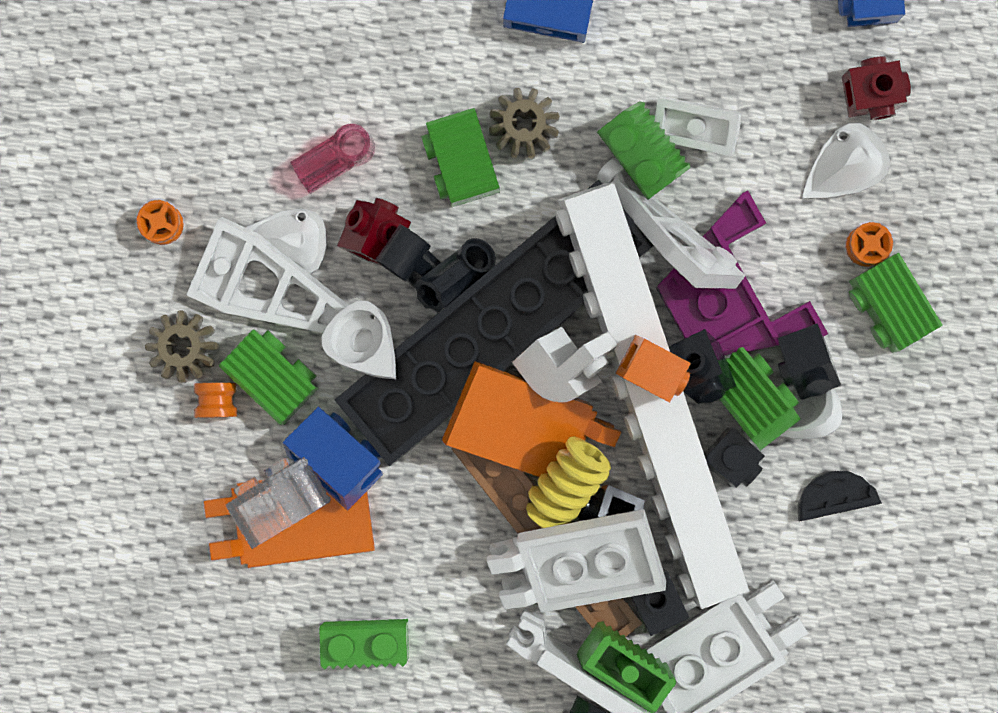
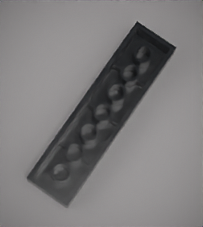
[335,180,654,466]

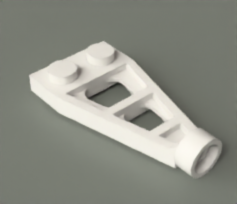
[597,157,746,289]
[186,217,349,333]

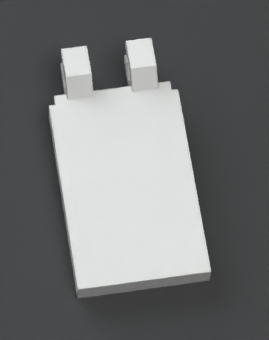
[487,509,666,613]
[646,580,809,713]
[506,608,657,713]

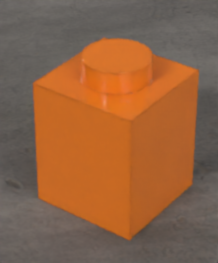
[615,335,691,403]

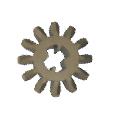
[489,88,560,160]
[145,310,219,383]

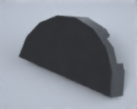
[797,471,882,522]

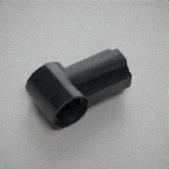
[375,224,441,289]
[414,238,496,313]

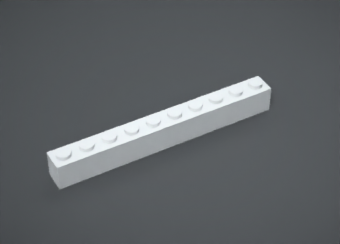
[555,183,750,609]

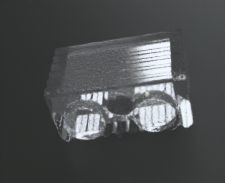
[225,457,330,550]

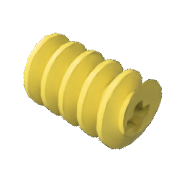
[526,436,611,528]

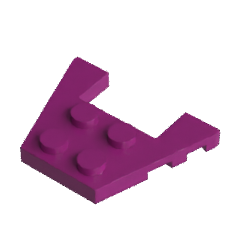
[656,190,828,356]

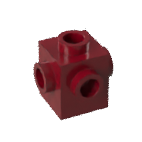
[842,56,911,120]
[337,198,411,265]

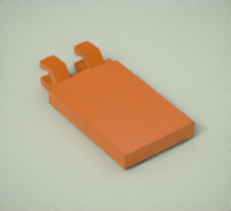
[442,361,621,477]
[204,474,375,568]

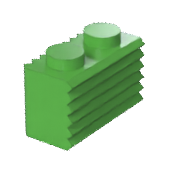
[597,101,690,200]
[421,108,500,207]
[849,252,943,353]
[219,329,319,425]
[719,347,801,451]
[319,619,409,670]
[576,621,676,713]

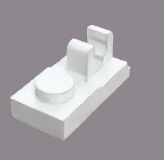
[654,97,741,156]

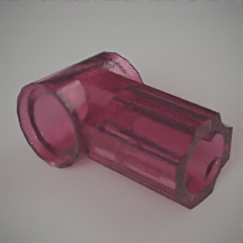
[290,124,375,194]

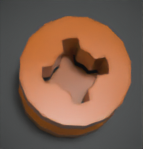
[137,200,184,245]
[845,222,893,267]
[194,383,237,418]

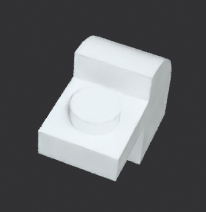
[512,327,618,402]

